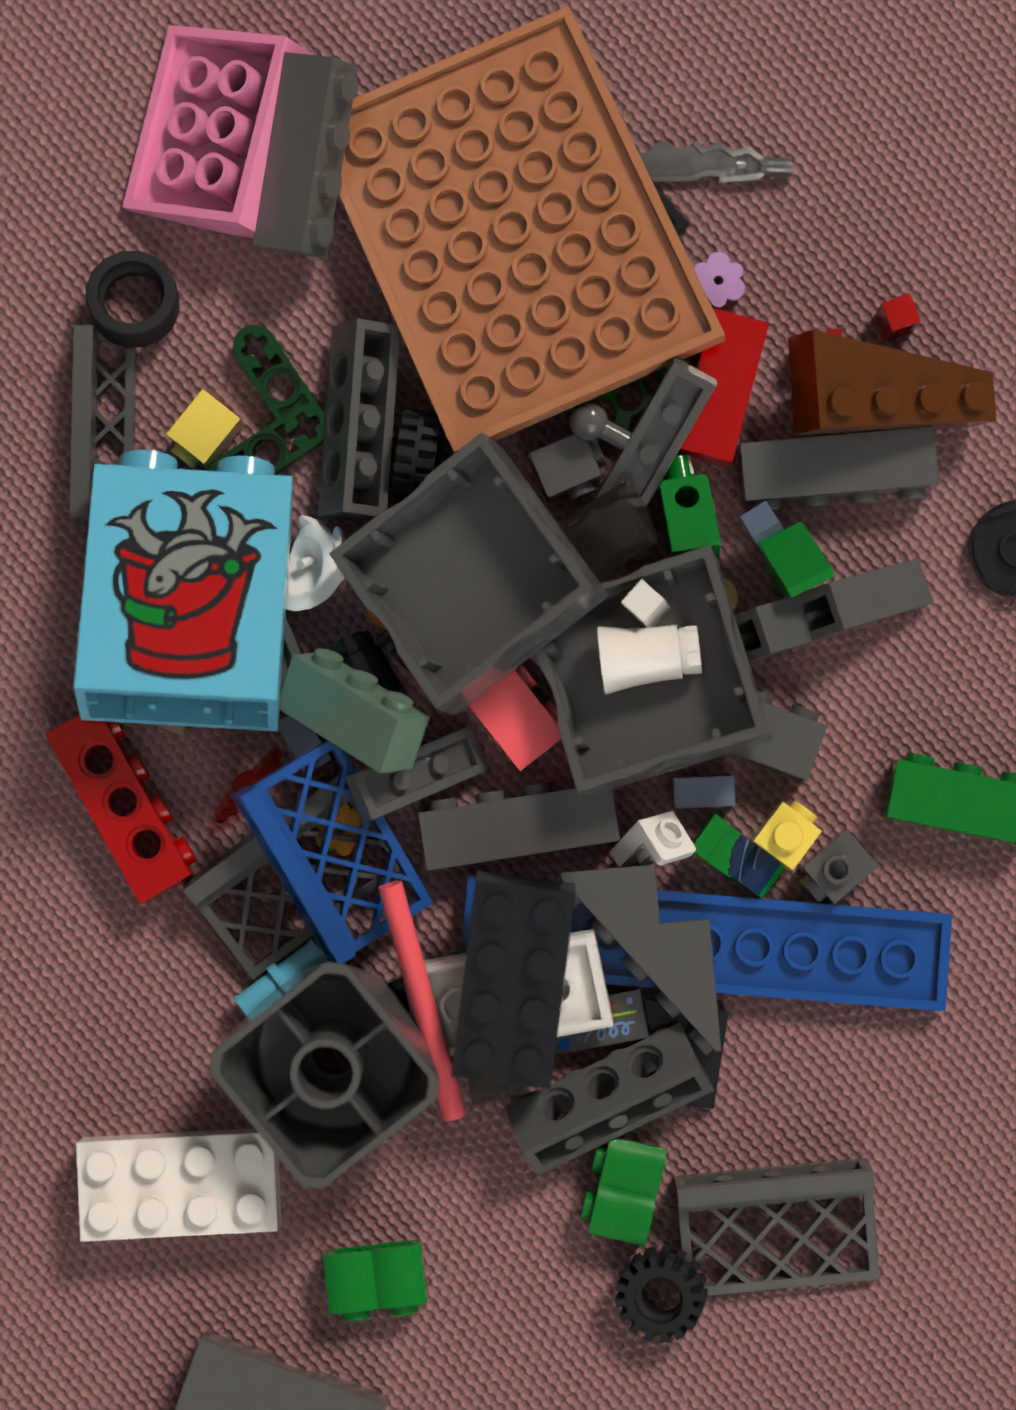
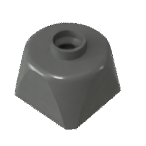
[210,963,439,1189]

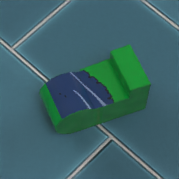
[693,814,785,899]

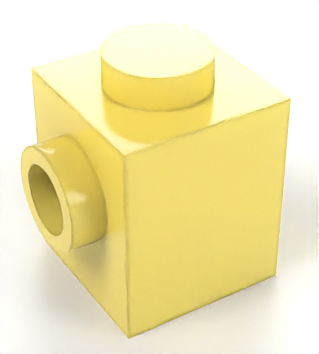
[750,800,822,871]

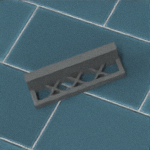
[69,325,137,523]

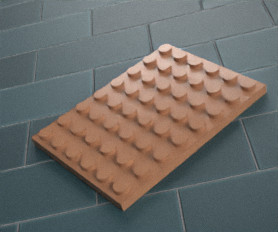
[339,6,725,454]

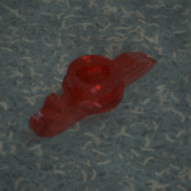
[215,747,282,824]

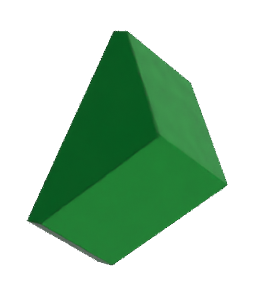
[758,521,835,598]

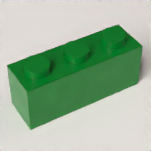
[881,752,1016,845]

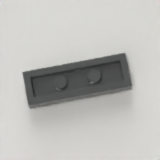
[345,725,488,822]

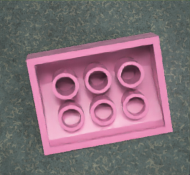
[122,25,313,238]

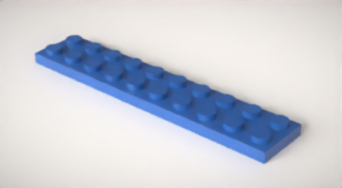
[462,875,952,1011]

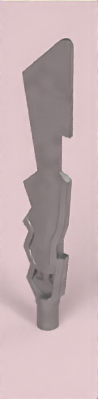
[638,139,792,183]

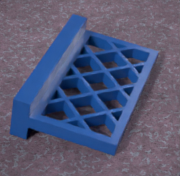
[231,740,433,964]

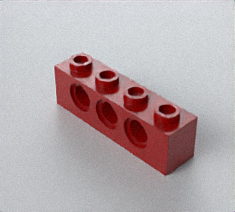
[45,714,197,904]

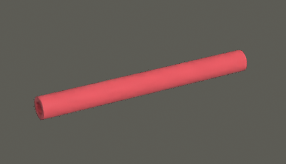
[378,880,466,1121]

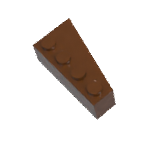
[788,329,997,435]

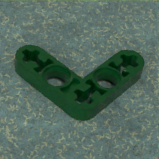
[206,325,325,475]

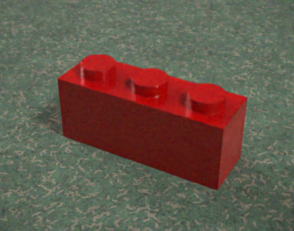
[677,308,769,469]

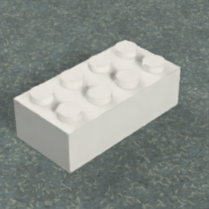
[76,1128,282,1242]

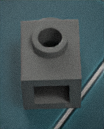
[529,434,606,503]
[799,829,879,904]

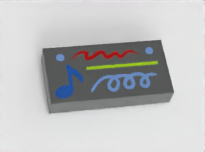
[555,989,651,1055]

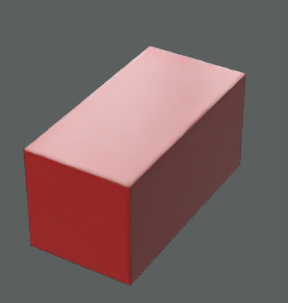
[875,293,921,342]

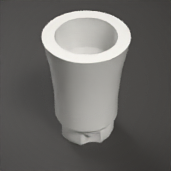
[597,625,702,695]

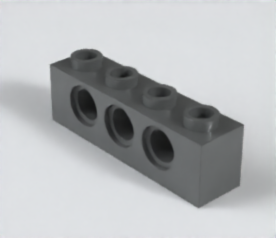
[318,318,400,523]
[505,1022,714,1175]

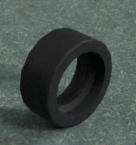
[86,250,180,348]

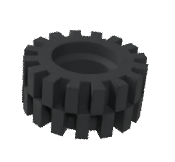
[615,1245,708,1343]

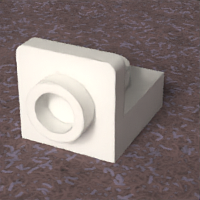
[610,811,696,868]

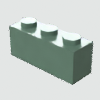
[279,649,430,774]

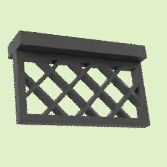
[183,769,401,980]
[674,1158,880,1296]

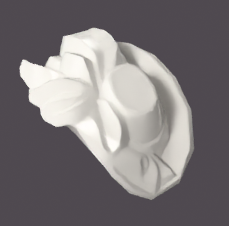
[286,515,345,611]

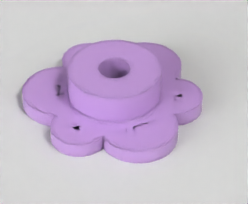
[694,252,745,308]

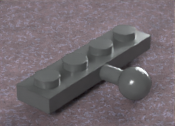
[569,358,717,547]

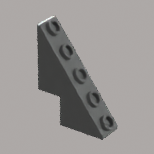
[735,558,933,664]
[561,865,721,1056]

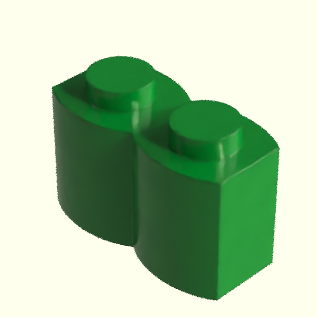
[580,1137,667,1246]
[323,1239,429,1321]

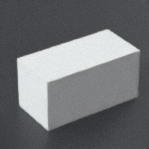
[621,579,671,627]

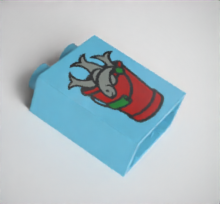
[74,450,293,731]

